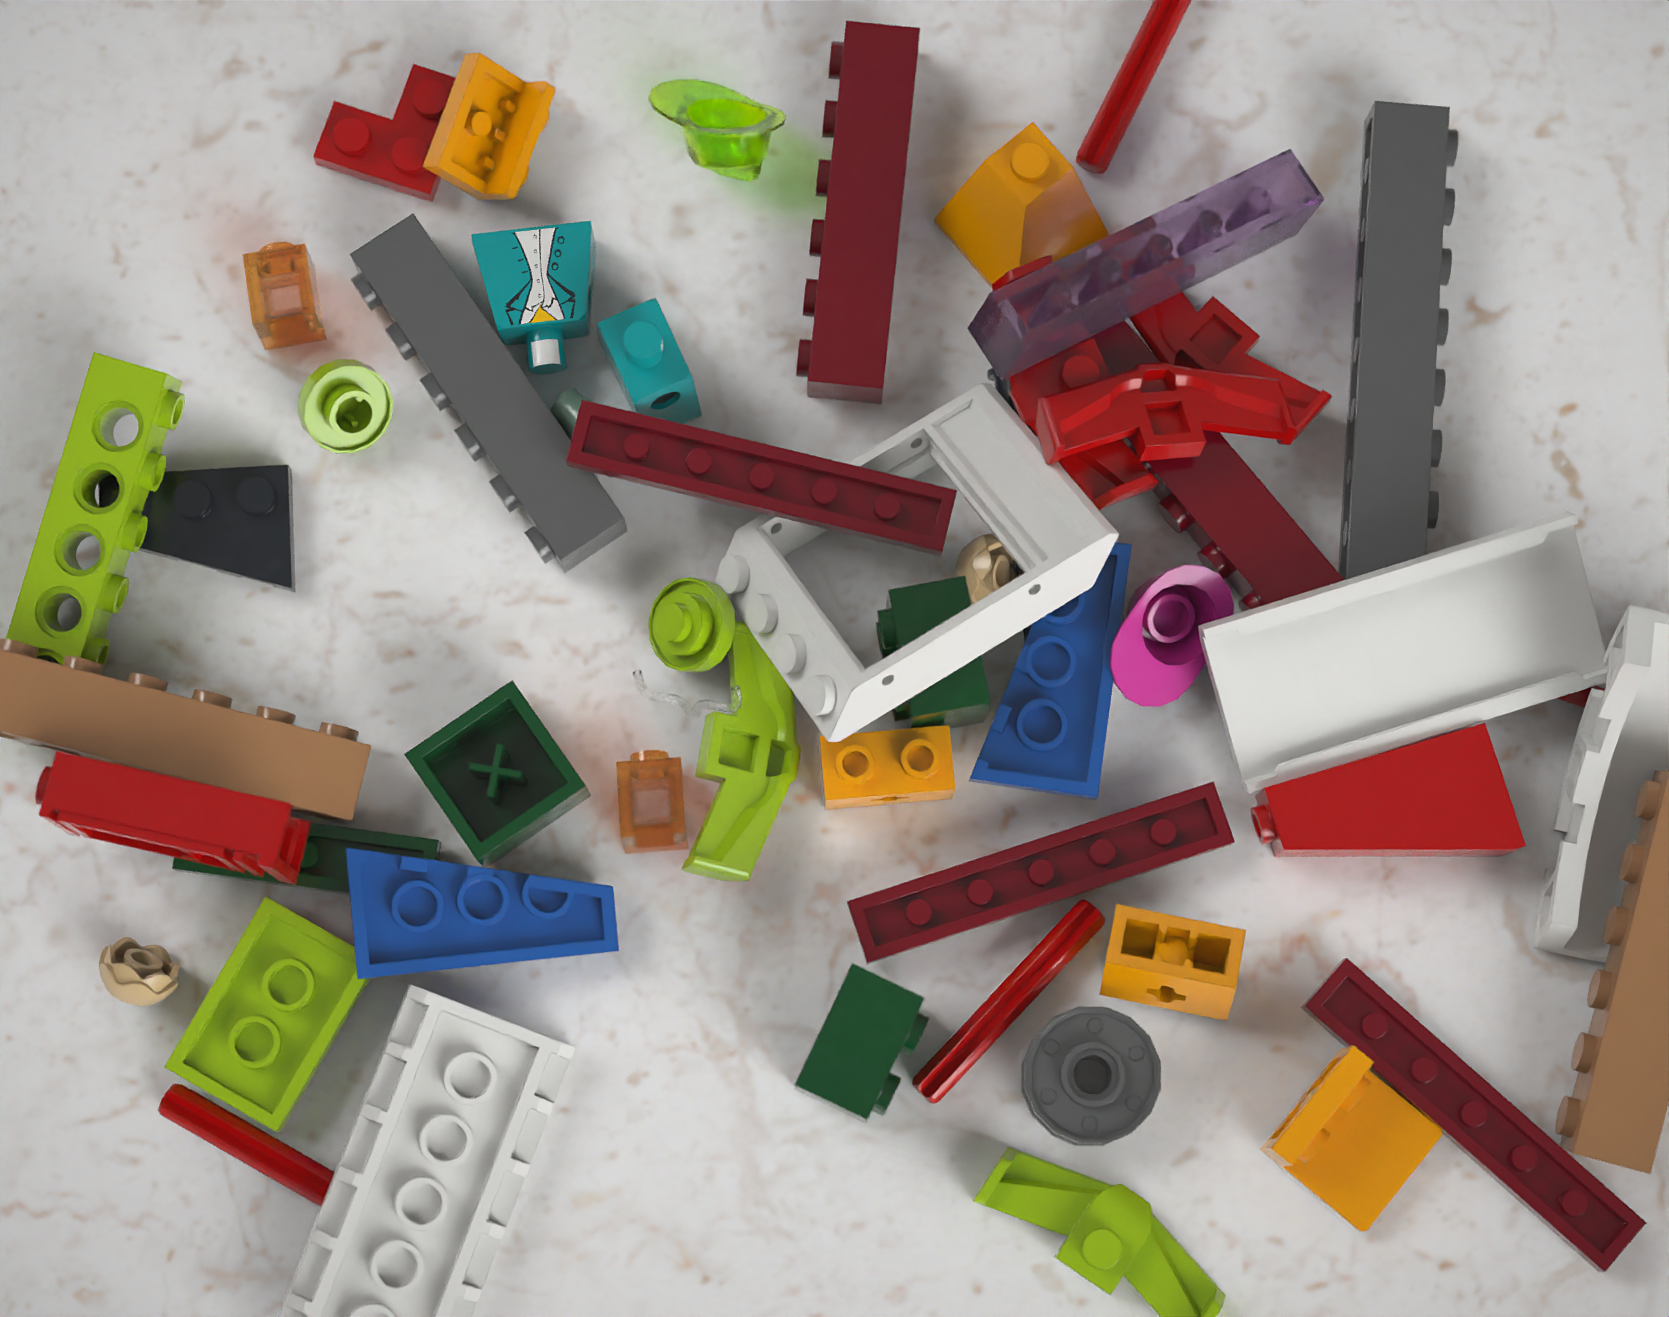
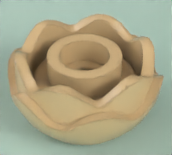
[955,533,1017,605]
[99,937,179,1006]

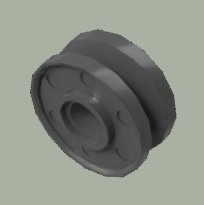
[1021,1006,1161,1146]

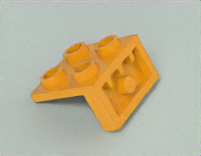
[1260,1045,1442,1231]

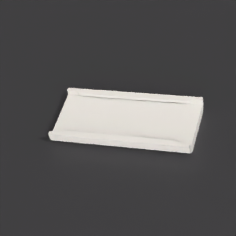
[1198,511,1608,794]
[278,985,575,1317]

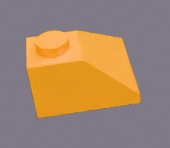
[934,122,1109,288]

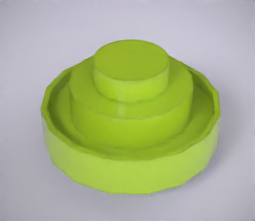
[297,359,393,453]
[648,577,736,673]

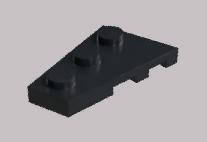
[98,465,296,593]

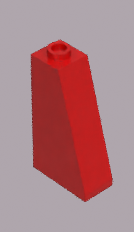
[1250,723,1526,857]

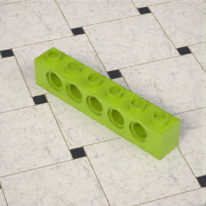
[6,352,185,669]

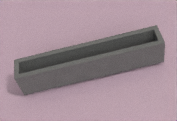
[350,213,628,573]

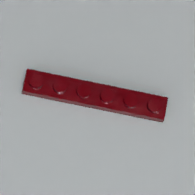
[566,400,957,556]
[847,781,1235,965]
[1301,958,1647,1272]

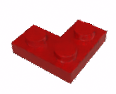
[313,64,456,203]

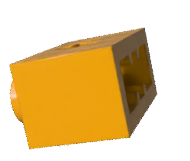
[820,725,955,810]
[1099,904,1246,1021]

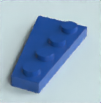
[969,542,1132,800]
[345,847,619,979]

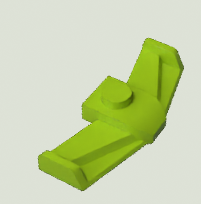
[681,620,801,881]
[972,1147,1226,1317]

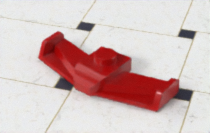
[1101,234,1332,441]
[992,255,1159,510]
[1036,362,1297,465]

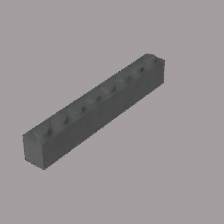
[1338,101,1458,580]

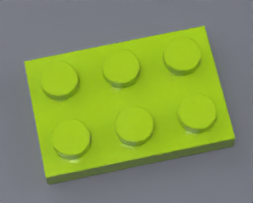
[164,896,371,1133]

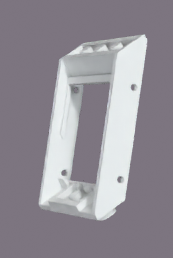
[715,383,1119,742]

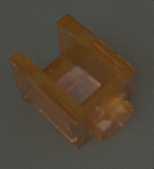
[242,242,327,350]
[616,750,689,854]

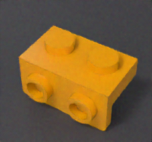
[423,53,556,200]

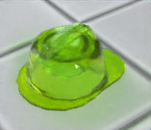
[648,79,786,182]

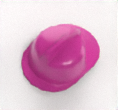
[1109,564,1235,707]

